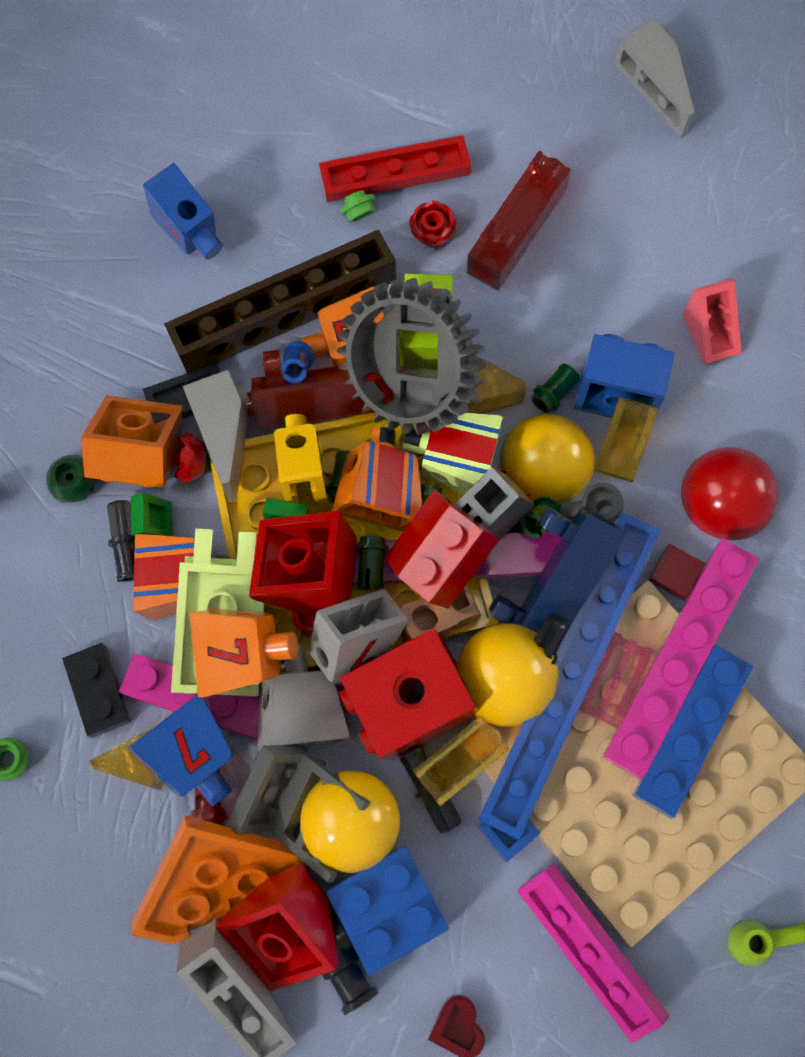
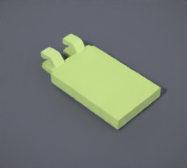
[171,529,264,696]

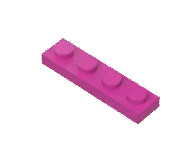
[119,653,260,740]
[517,863,670,1043]

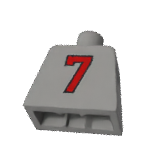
[309,589,409,686]

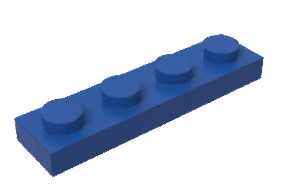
[632,645,754,819]

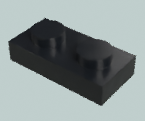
[62,643,131,738]

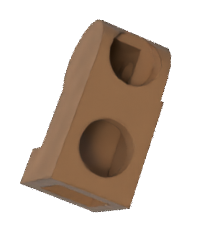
[399,585,481,643]

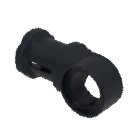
[322,913,379,1016]

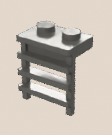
[227,745,371,882]

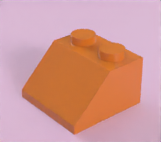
[81,395,183,488]

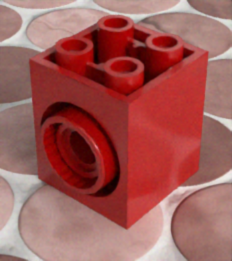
[339,628,479,761]

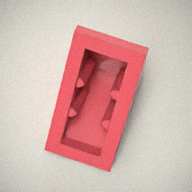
[682,278,742,364]

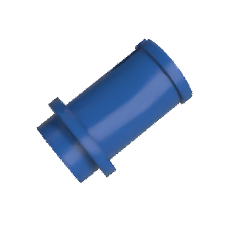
[281,341,315,383]

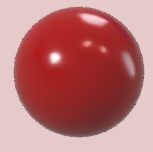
[681,447,779,541]

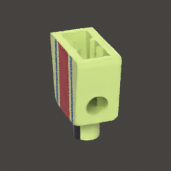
[402,413,503,494]

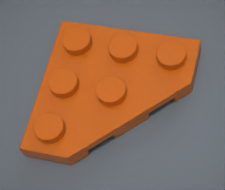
[131,816,307,944]

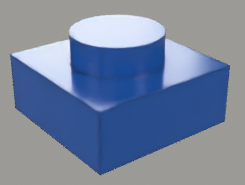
[478,819,540,862]

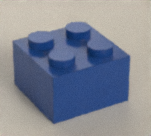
[573,334,675,427]
[326,846,449,976]

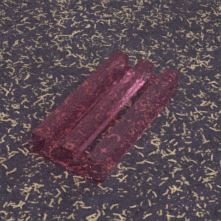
[579,631,654,729]

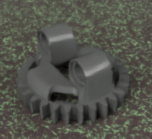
[336,278,486,435]

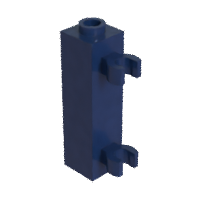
[489,505,626,641]

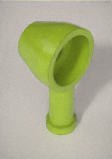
[727,919,805,967]

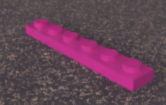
[602,538,760,780]

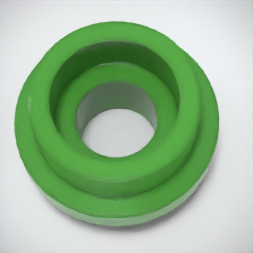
[340,190,376,223]
[0,737,29,781]

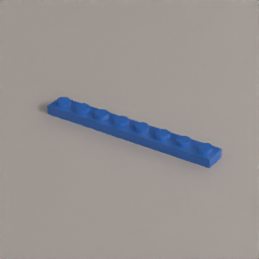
[478,512,661,840]

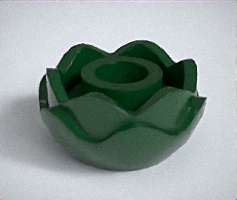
[46,455,97,503]

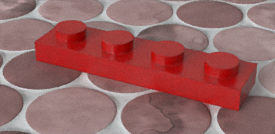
[319,135,472,203]

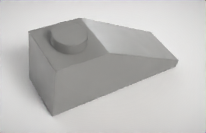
[614,18,695,138]
[183,370,250,503]
[176,918,297,1057]

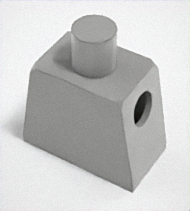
[257,648,350,752]

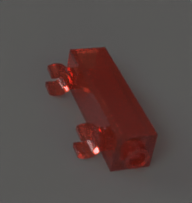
[466,150,571,291]
[246,350,394,429]

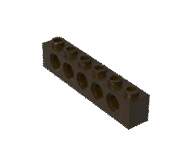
[164,229,396,373]

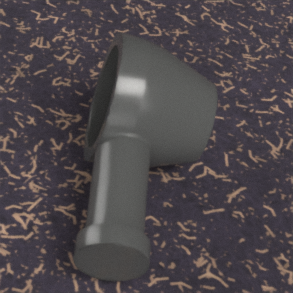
[560,483,624,522]

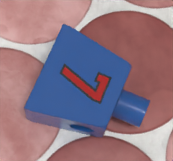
[143,162,223,260]
[127,694,233,807]

